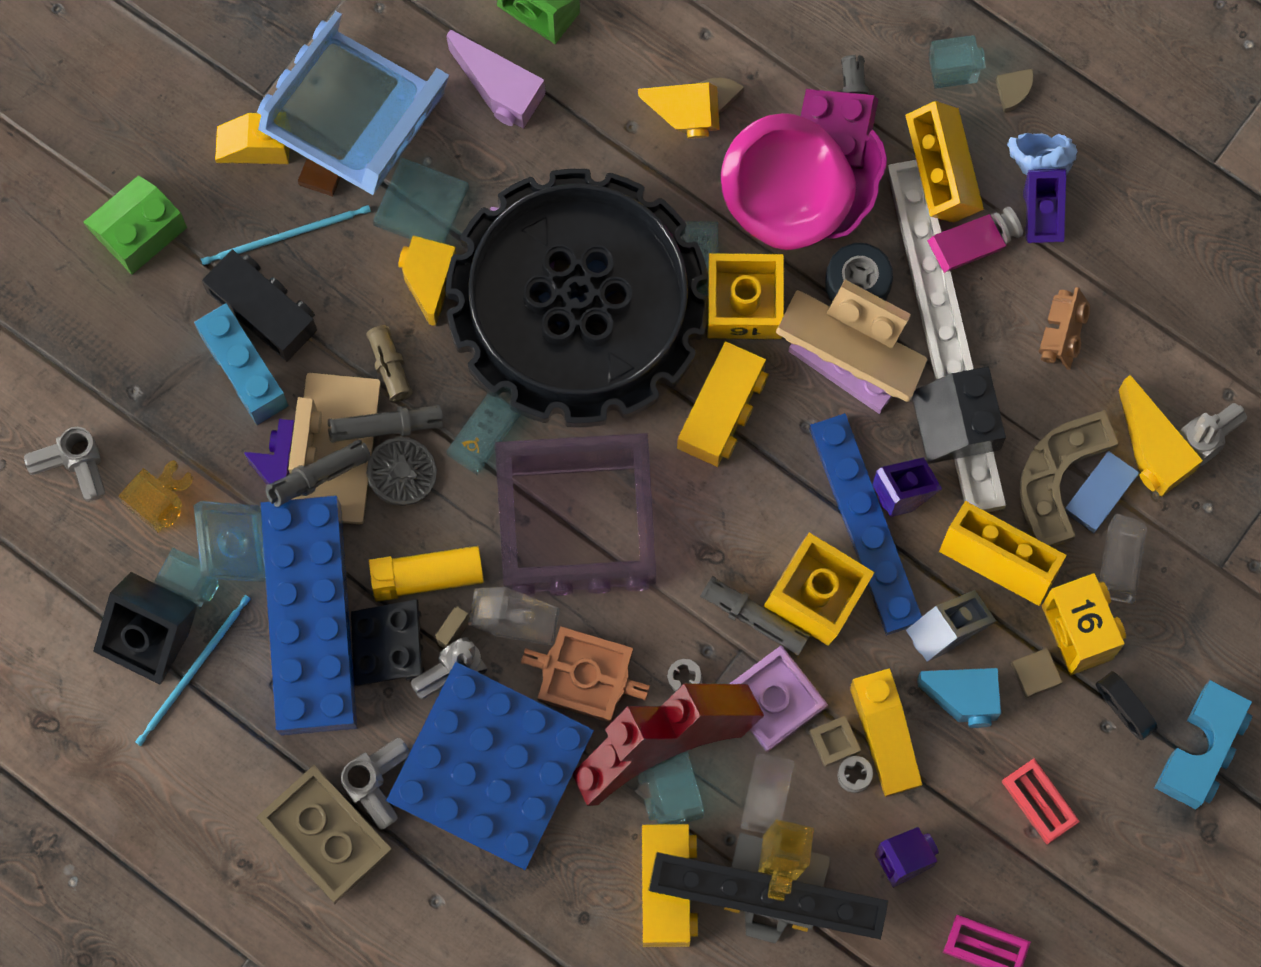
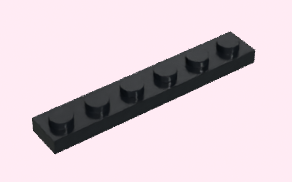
[648,852,888,940]

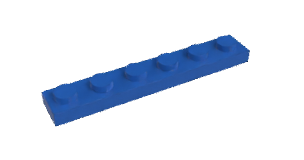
[809,413,922,636]

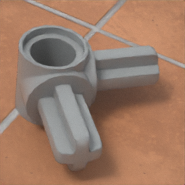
[1179,403,1247,466]
[24,426,105,501]
[411,637,488,699]
[341,738,410,830]

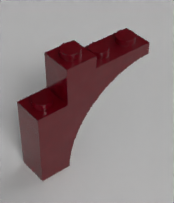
[572,683,764,806]

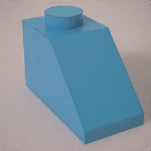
[917,668,1001,728]

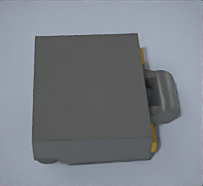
[724,832,831,944]

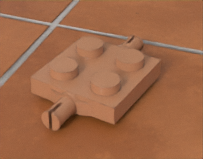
[521,626,650,723]

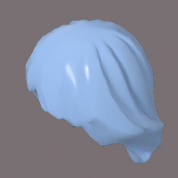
[1007,133,1078,175]

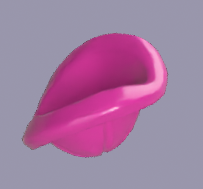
[721,113,856,250]

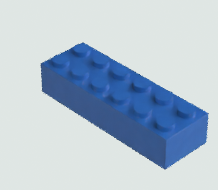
[260,496,358,736]

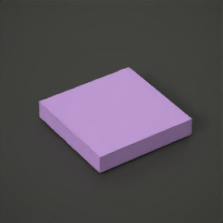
[730,645,828,753]

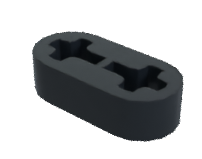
[1096,671,1158,740]

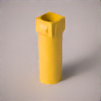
[369,546,484,602]

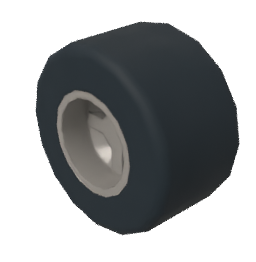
[825,243,893,302]

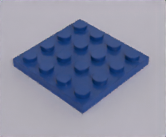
[386,661,594,870]

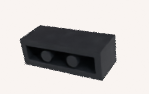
[202,249,317,362]

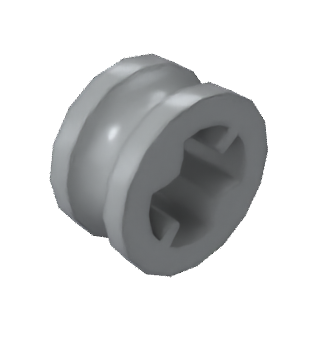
[991,207,1023,244]
[667,659,703,692]
[837,756,873,793]

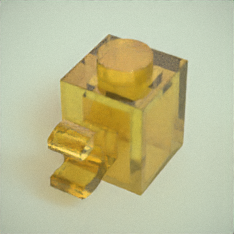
[118,460,194,533]
[758,819,814,901]

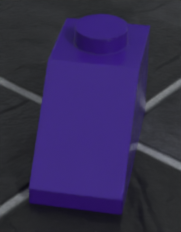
[872,457,942,517]
[875,827,939,888]

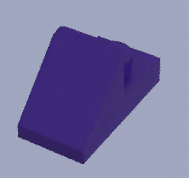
[1023,169,1066,243]
[244,419,295,485]

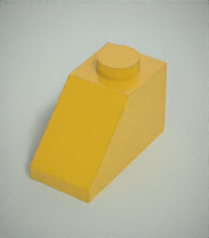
[638,82,720,139]
[215,113,290,164]
[398,235,457,326]

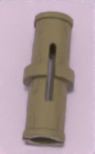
[366,325,413,402]

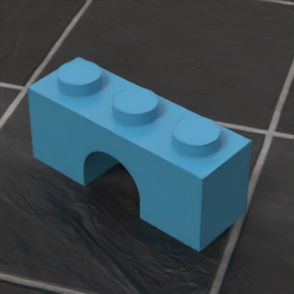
[194,303,289,425]
[1154,680,1253,809]

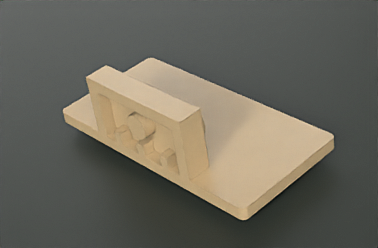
[776,280,927,402]
[288,373,381,524]

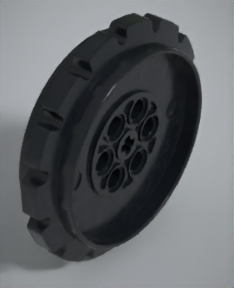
[446,169,709,427]

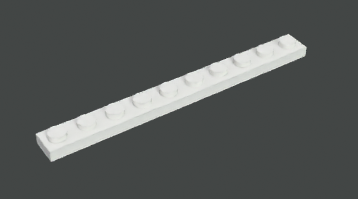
[887,160,1006,512]

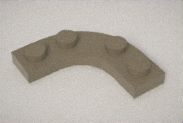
[1020,410,1119,547]

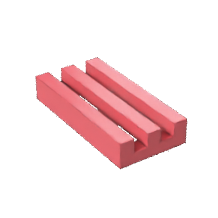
[1002,758,1080,845]

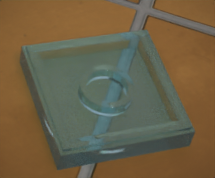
[373,157,469,244]
[194,501,266,582]

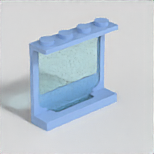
[257,11,449,195]

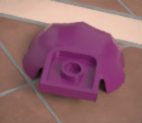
[801,89,887,241]

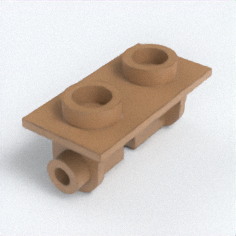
[1039,287,1090,370]

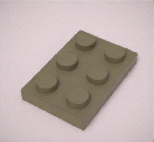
[256,765,393,904]

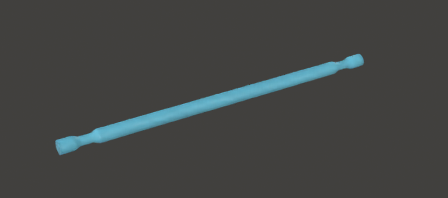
[201,205,371,265]
[135,595,251,746]

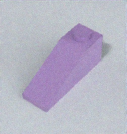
[447,29,545,129]

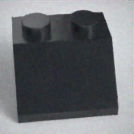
[912,366,1006,464]
[93,572,198,685]

